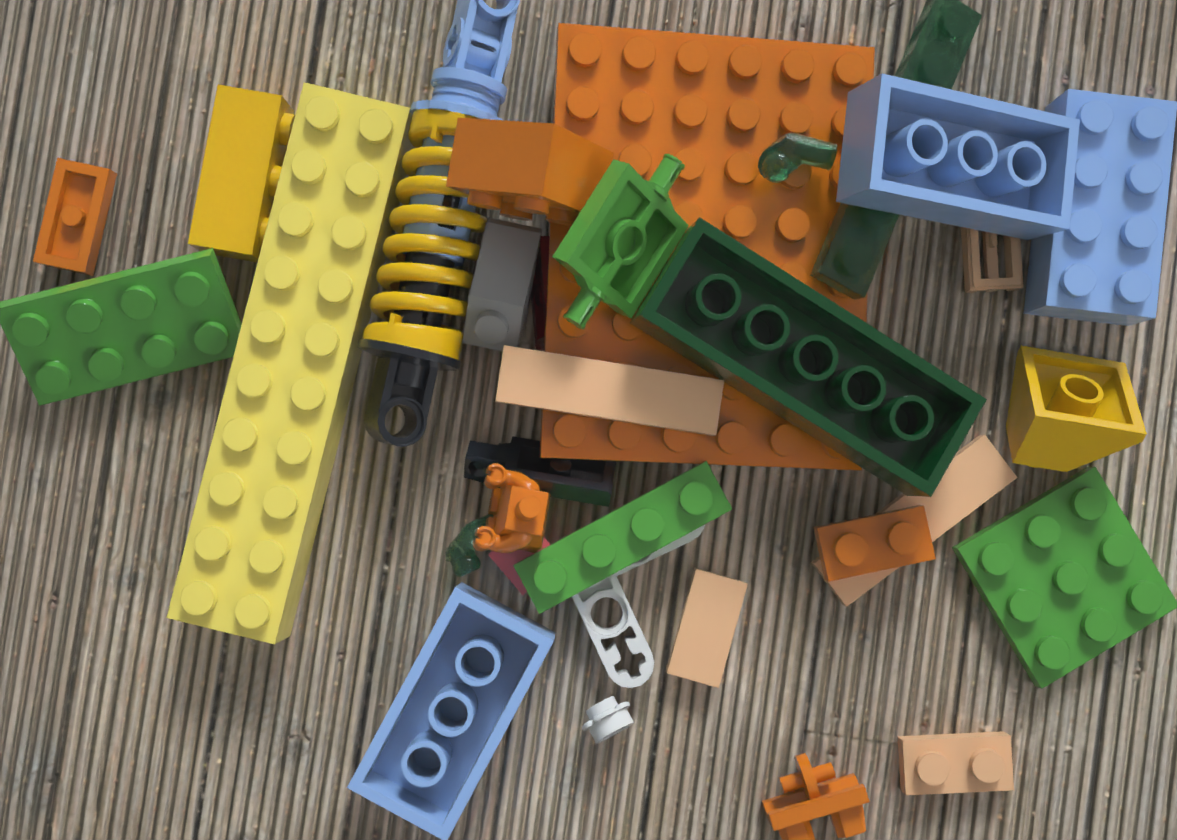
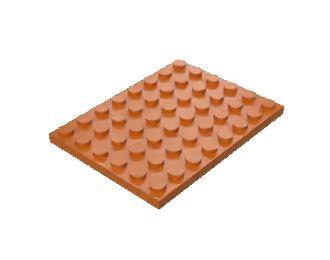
[539,23,875,471]

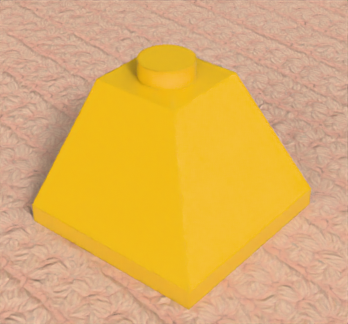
[1006,345,1147,472]

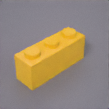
[188,84,295,263]

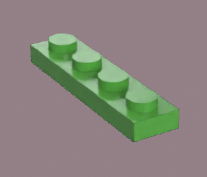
[513,461,732,614]

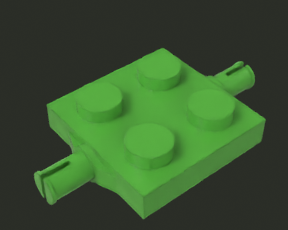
[552,154,689,330]

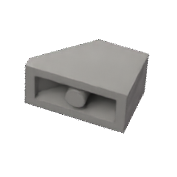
[462,217,542,351]

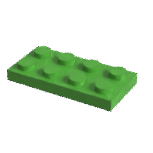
[0,248,242,406]

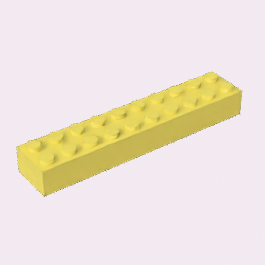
[166,82,414,645]

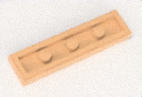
[495,345,724,436]
[811,435,1018,607]

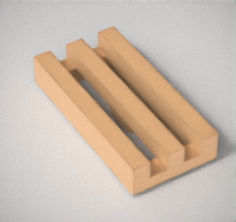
[961,227,1023,293]

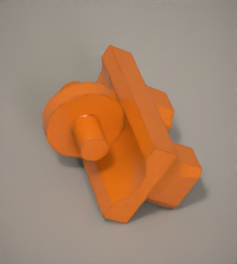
[762,753,870,840]

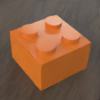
[446,118,614,226]

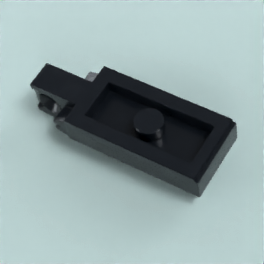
[464,436,616,507]

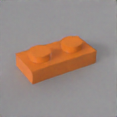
[33,158,117,276]
[813,505,936,582]

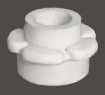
[582,696,634,744]

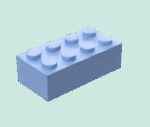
[836,73,1080,240]
[1024,89,1177,326]
[347,582,556,840]

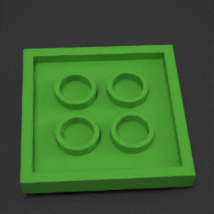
[952,467,1177,689]

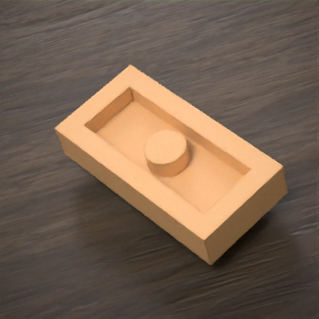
[897,731,1014,795]

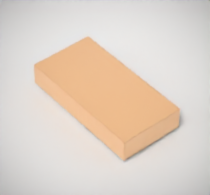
[666,568,748,688]

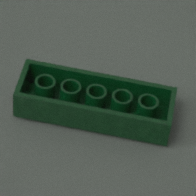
[630,217,987,497]

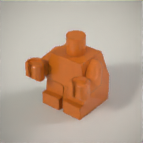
[473,463,550,553]

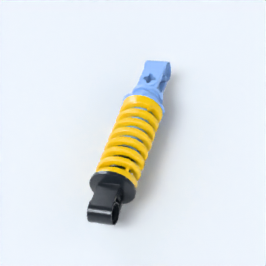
[357,0,520,447]

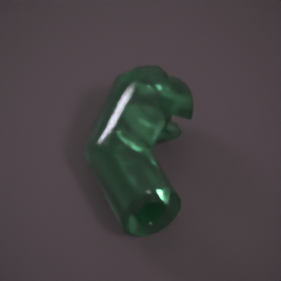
[758,133,837,183]
[445,514,493,577]

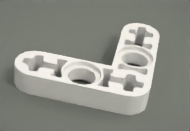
[572,525,705,688]

